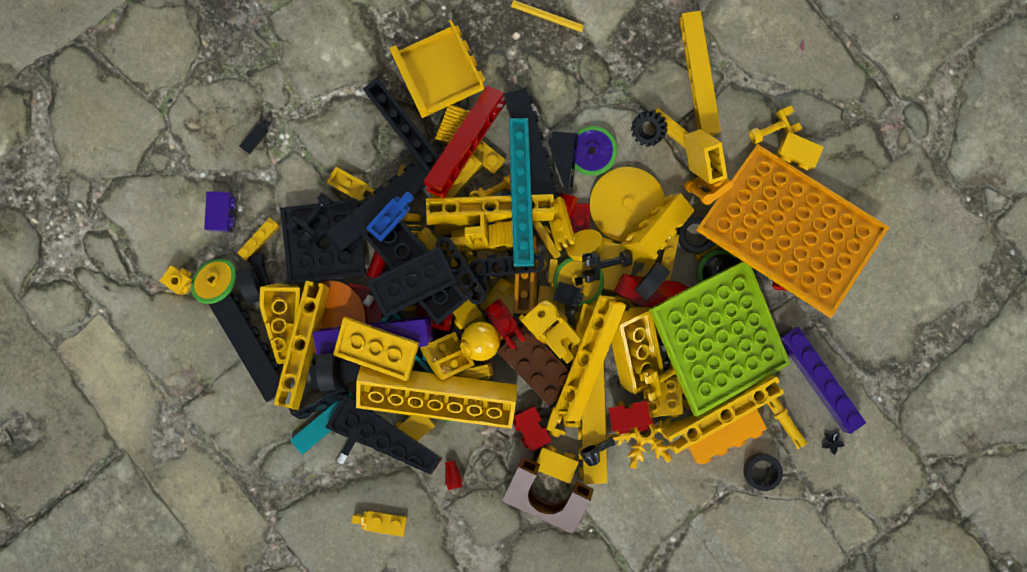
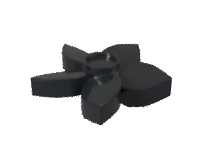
[822,432,845,455]

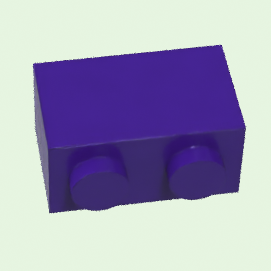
[204,191,237,233]

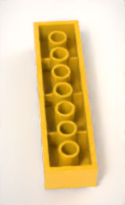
[356,365,518,429]

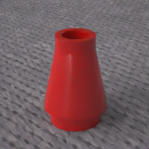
[444,460,464,490]

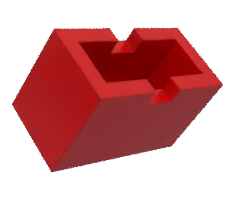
[609,401,654,435]
[513,406,552,451]

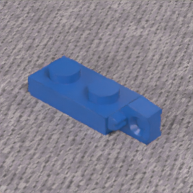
[366,191,414,242]

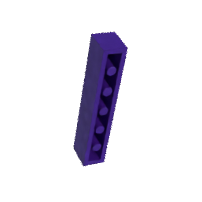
[313,316,434,355]
[780,326,866,434]

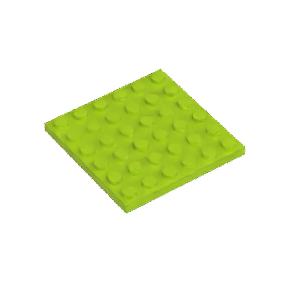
[649,261,791,417]

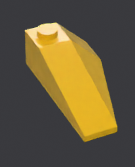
[259,284,300,364]

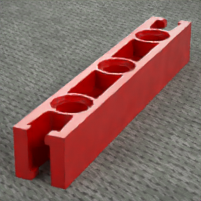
[424,86,506,199]

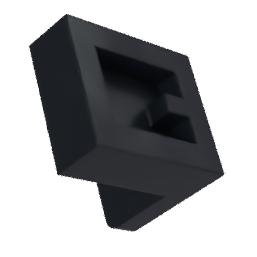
[553,281,584,308]

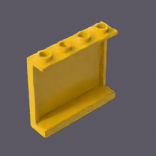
[389,20,485,118]

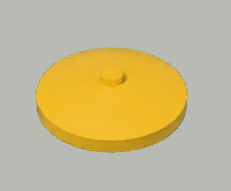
[589,167,665,243]

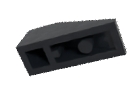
[548,131,579,192]

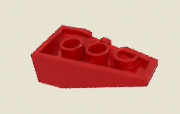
[614,274,689,308]

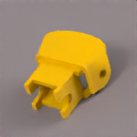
[518,300,582,364]

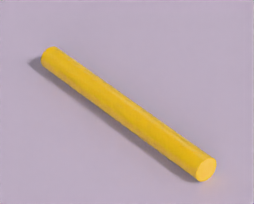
[511,0,584,32]

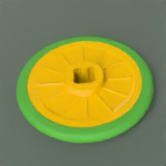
[553,257,604,306]
[191,258,236,304]

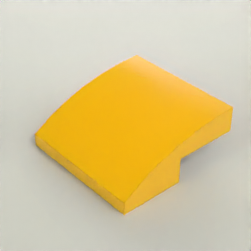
[420,332,475,381]

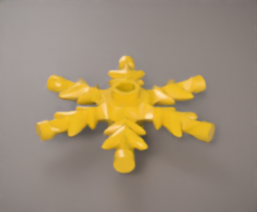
[606,400,681,469]

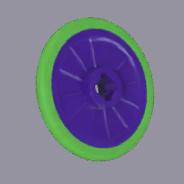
[575,126,617,176]

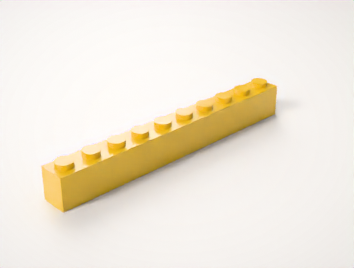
[574,292,607,484]

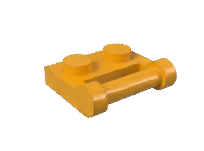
[684,176,733,205]

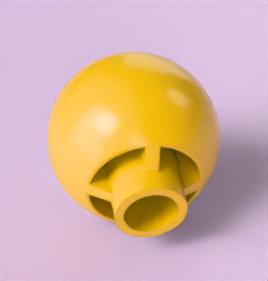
[460,322,503,361]

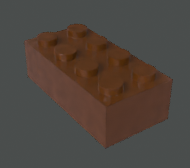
[497,322,570,406]

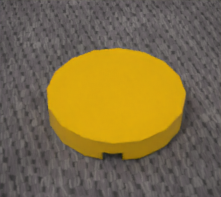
[565,229,604,261]

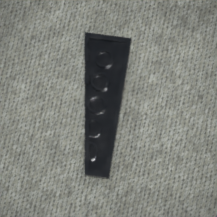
[325,394,443,475]

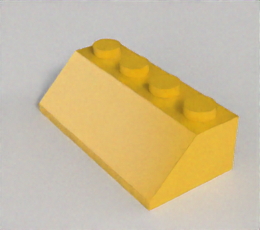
[611,309,664,394]

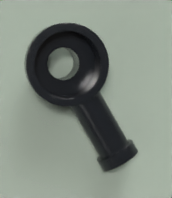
[579,437,616,466]

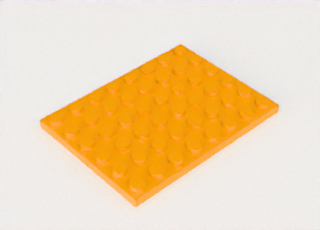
[696,144,890,318]

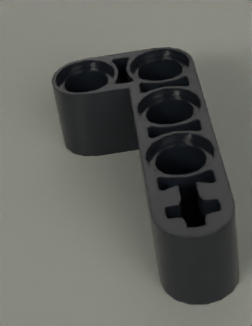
[469,254,547,297]

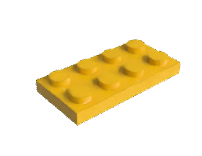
[333,317,419,381]

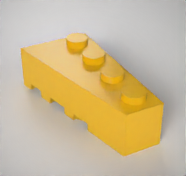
[622,193,695,263]

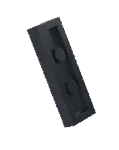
[289,382,350,420]

